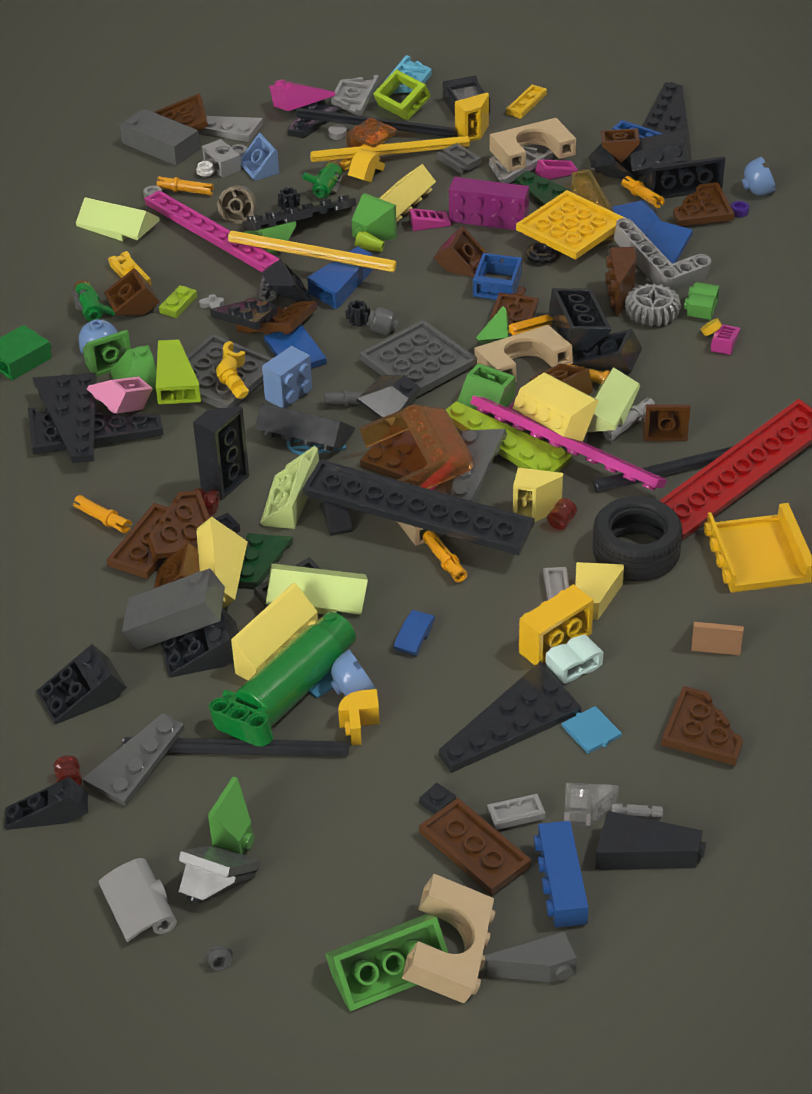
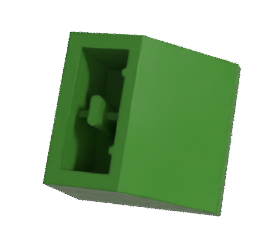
[457,363,515,418]

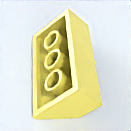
[379,164,436,222]
[513,373,599,442]
[231,583,318,680]

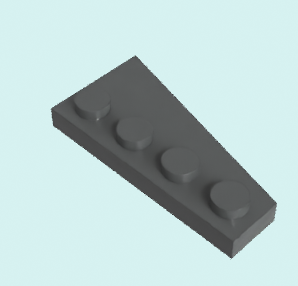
[451,429,507,502]
[82,713,184,807]

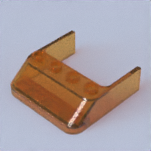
[359,405,474,489]

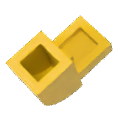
[348,149,385,182]
[338,689,380,746]

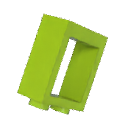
[373,69,431,121]

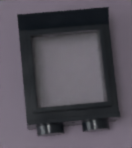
[443,75,490,117]

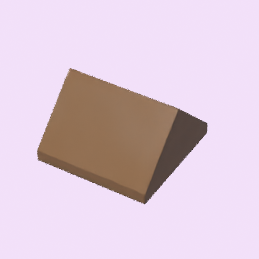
[691,622,744,655]

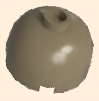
[217,185,257,225]

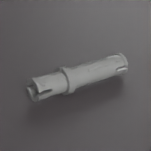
[603,397,655,442]

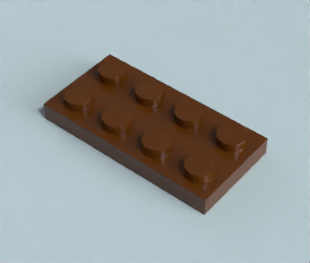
[107,503,168,579]
[419,798,531,896]

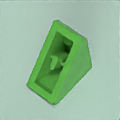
[476,307,509,344]

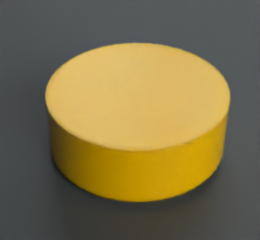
[700,318,722,336]

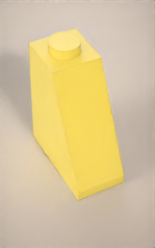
[575,562,624,620]

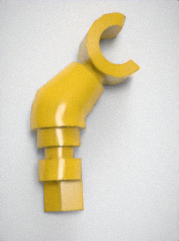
[216,341,249,399]

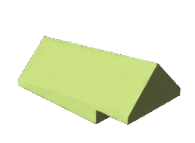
[76,197,160,241]
[587,367,640,432]
[260,446,319,529]
[266,564,368,615]

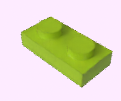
[159,285,197,318]

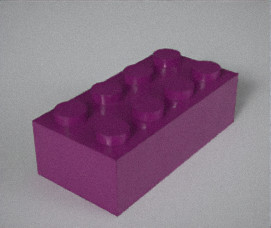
[449,177,529,230]

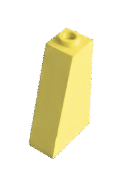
[196,517,248,609]

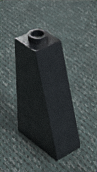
[595,811,706,870]

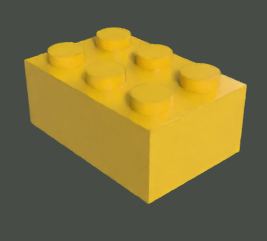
[519,584,594,665]

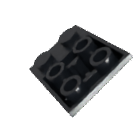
[161,608,239,678]
[36,644,127,724]

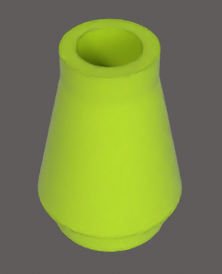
[355,231,385,252]

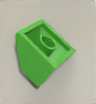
[352,193,397,241]
[244,221,296,255]
[83,330,131,377]
[110,345,157,391]
[208,777,255,855]

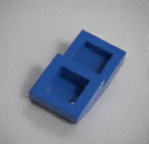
[393,610,435,656]

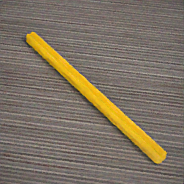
[310,136,470,162]
[228,231,397,272]

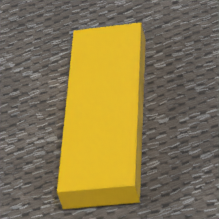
[506,85,547,119]

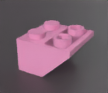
[87,376,153,414]

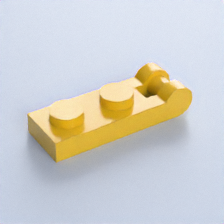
[108,251,151,285]

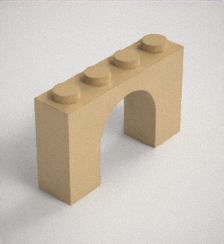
[490,118,576,172]
[474,325,573,382]
[402,874,495,1003]

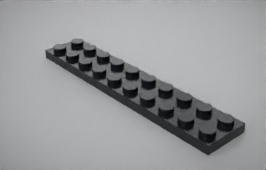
[302,459,535,556]

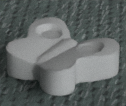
[199,294,225,309]

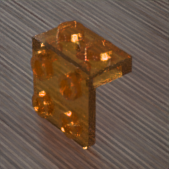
[346,118,396,148]

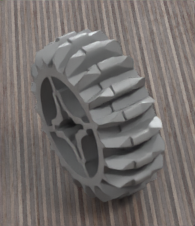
[625,283,681,327]

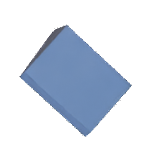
[241,132,279,181]

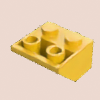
[455,93,489,142]

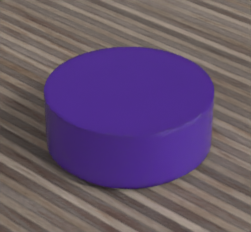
[730,201,749,217]

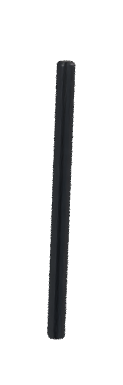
[296,108,456,137]
[593,446,733,492]
[122,737,349,757]

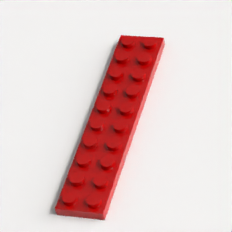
[659,399,812,540]

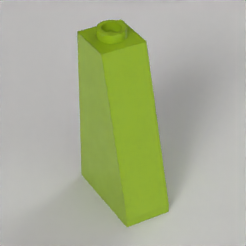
[156,339,201,404]

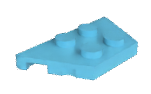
[382,55,432,93]

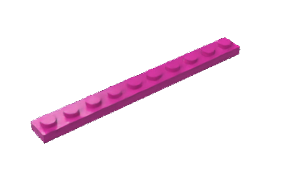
[144,190,279,272]
[470,395,667,491]

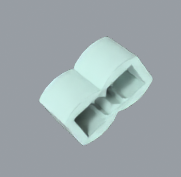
[545,635,603,683]

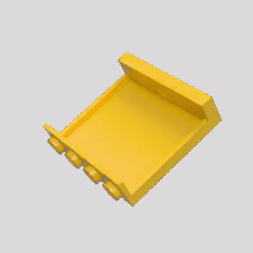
[704,503,812,593]

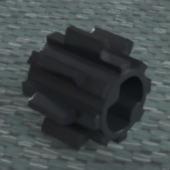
[278,187,300,210]
[345,300,371,327]

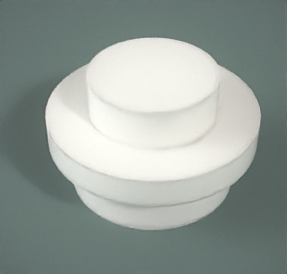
[196,161,215,177]

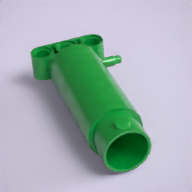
[208,612,356,746]

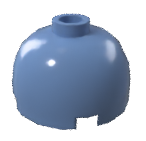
[742,156,776,196]
[78,319,118,354]
[330,650,376,696]

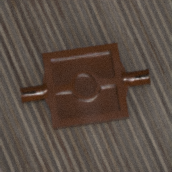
[490,286,539,325]

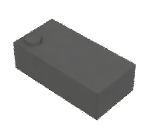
[120,109,200,165]
[122,568,225,650]

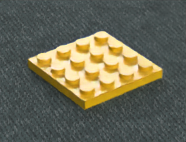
[516,190,625,260]

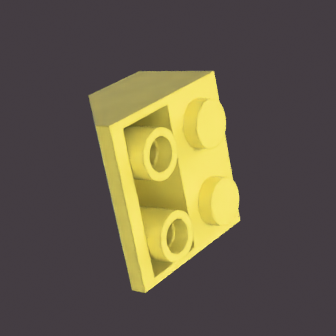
[513,468,563,522]

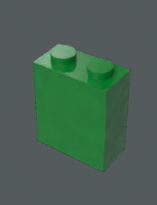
[0,325,52,380]

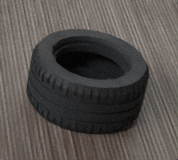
[592,496,683,581]

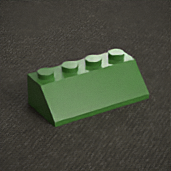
[325,914,448,1011]

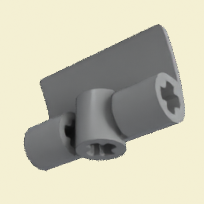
[99,858,177,942]

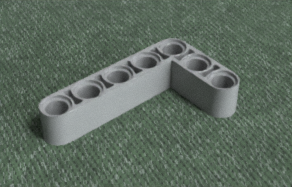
[614,218,711,291]

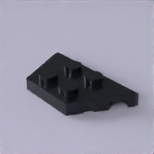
[210,298,278,330]

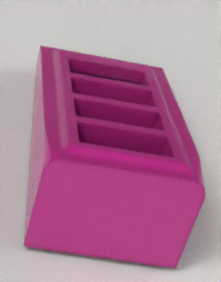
[535,159,578,180]
[409,209,451,231]
[711,324,741,355]

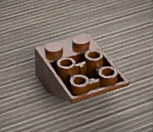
[605,247,636,316]

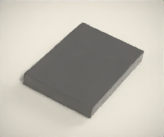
[179,845,261,878]

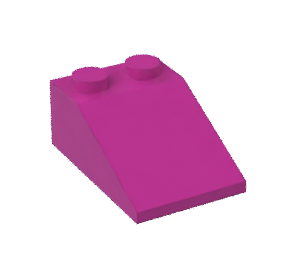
[269,79,335,111]

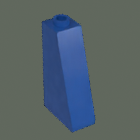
[307,246,373,309]

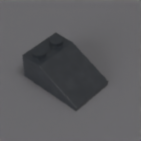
[570,329,642,375]

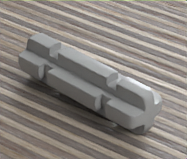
[611,803,663,822]

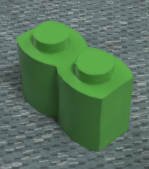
[684,282,720,320]

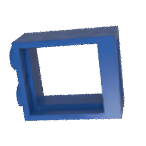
[473,253,522,300]

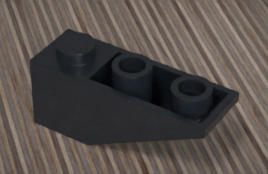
[5,777,88,830]

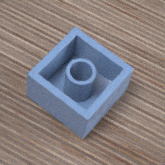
[262,346,312,408]

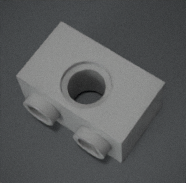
[202,139,242,178]

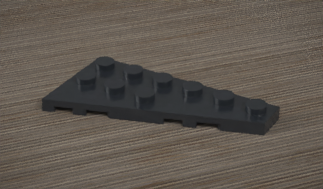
[642,82,688,134]
[242,195,357,231]
[33,373,97,463]
[28,408,164,454]
[439,661,582,773]

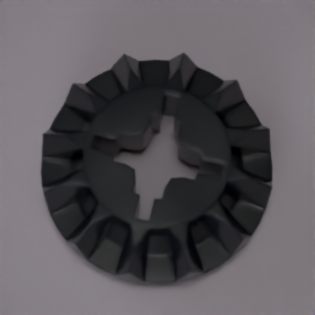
[526,242,557,264]

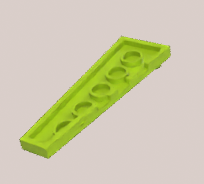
[442,401,573,472]

